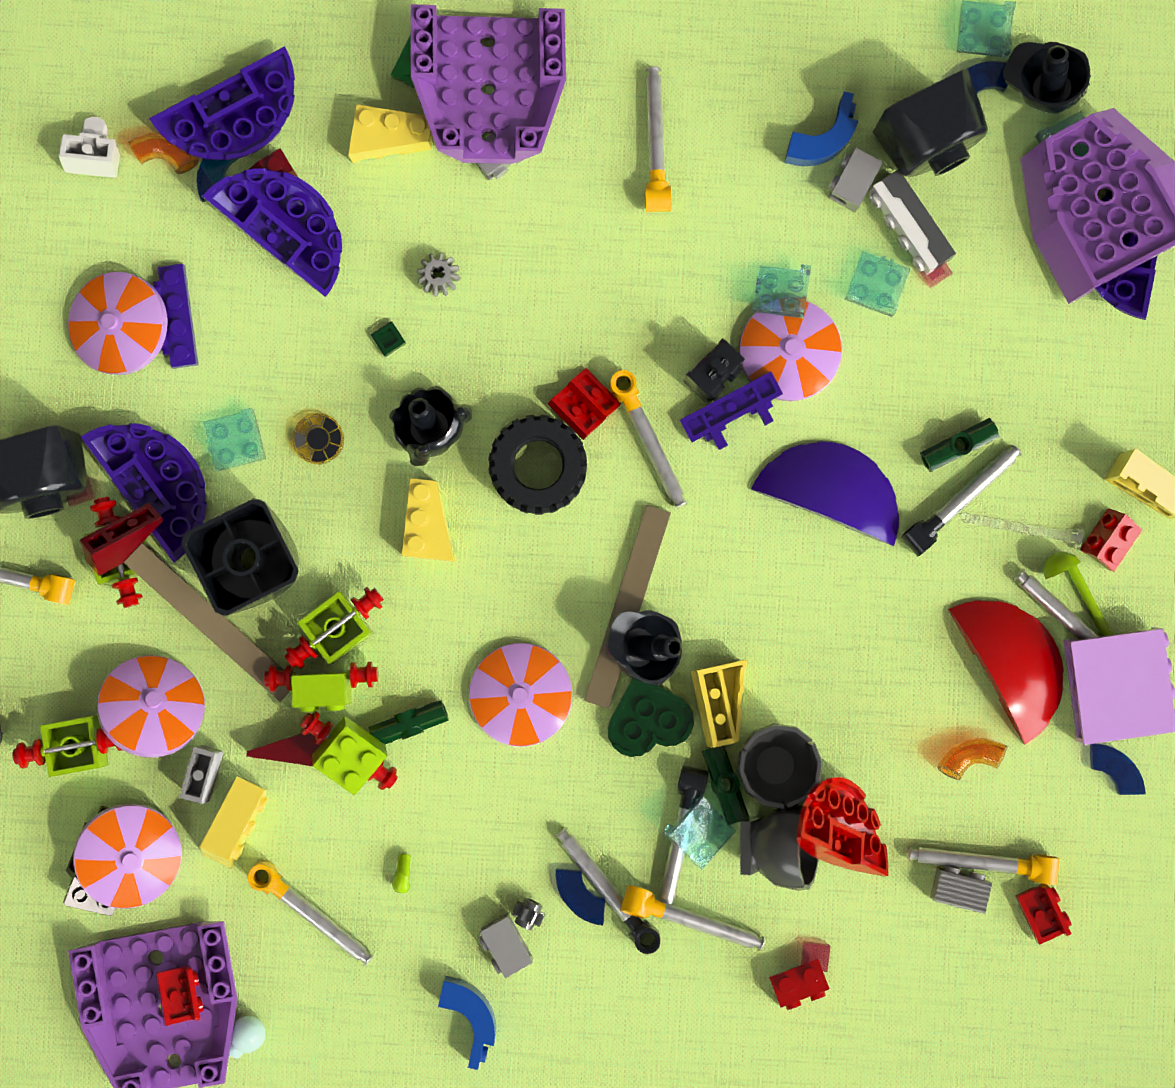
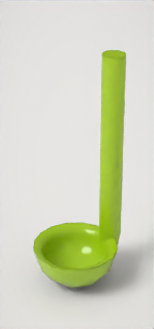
[1043,552,1113,636]

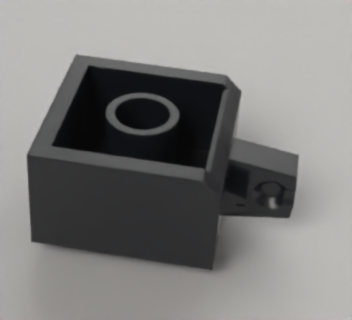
[683,338,745,402]

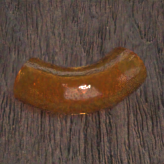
[129,133,199,174]
[937,738,1008,780]

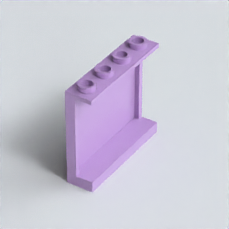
[1063,627,1175,745]

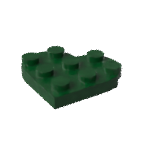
[608,678,694,757]

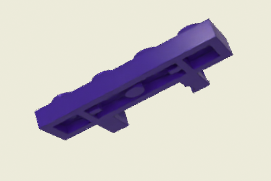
[153,264,198,369]
[680,371,783,450]

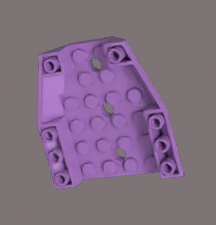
[411,4,566,164]
[1020,108,1175,304]
[68,921,238,1088]

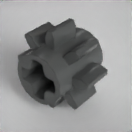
[512,898,545,930]

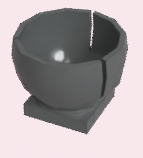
[737,723,822,809]
[740,805,819,891]

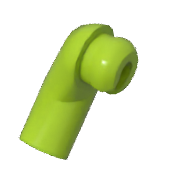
[392,854,411,894]

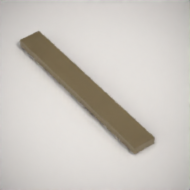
[584,505,671,709]
[124,543,290,702]

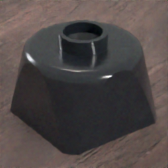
[873,69,988,177]
[0,425,87,519]
[181,498,299,616]

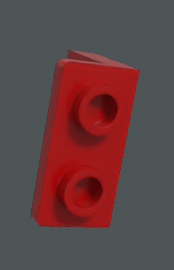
[1080,508,1142,572]
[1015,884,1072,945]
[769,959,830,1010]
[155,965,203,1026]

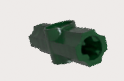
[920,418,1000,472]
[368,700,449,745]
[702,746,750,826]

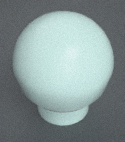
[229,1016,266,1059]

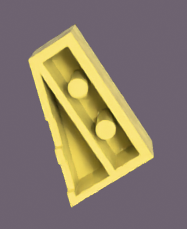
[348,104,433,163]
[1104,448,1175,519]
[402,478,456,562]
[691,660,747,748]
[200,777,268,869]

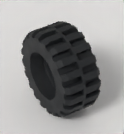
[488,414,587,515]

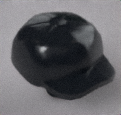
[1002,42,1091,114]
[605,610,682,685]

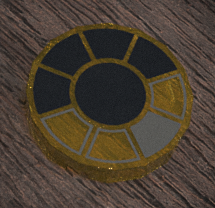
[292,413,344,465]

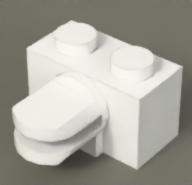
[59,117,120,178]

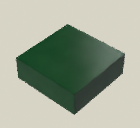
[371,321,406,357]

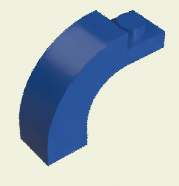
[785,91,858,167]
[438,976,496,1070]

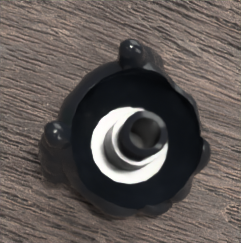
[389,386,472,466]

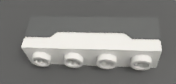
[870,169,956,276]

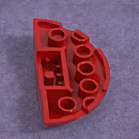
[948,600,1064,745]
[797,777,888,877]

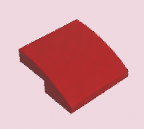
[548,368,622,440]

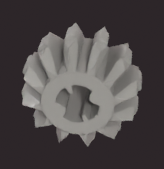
[417,253,460,297]

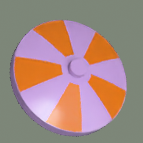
[68,272,168,375]
[739,299,842,401]
[469,643,572,747]
[97,656,205,757]
[73,803,182,908]

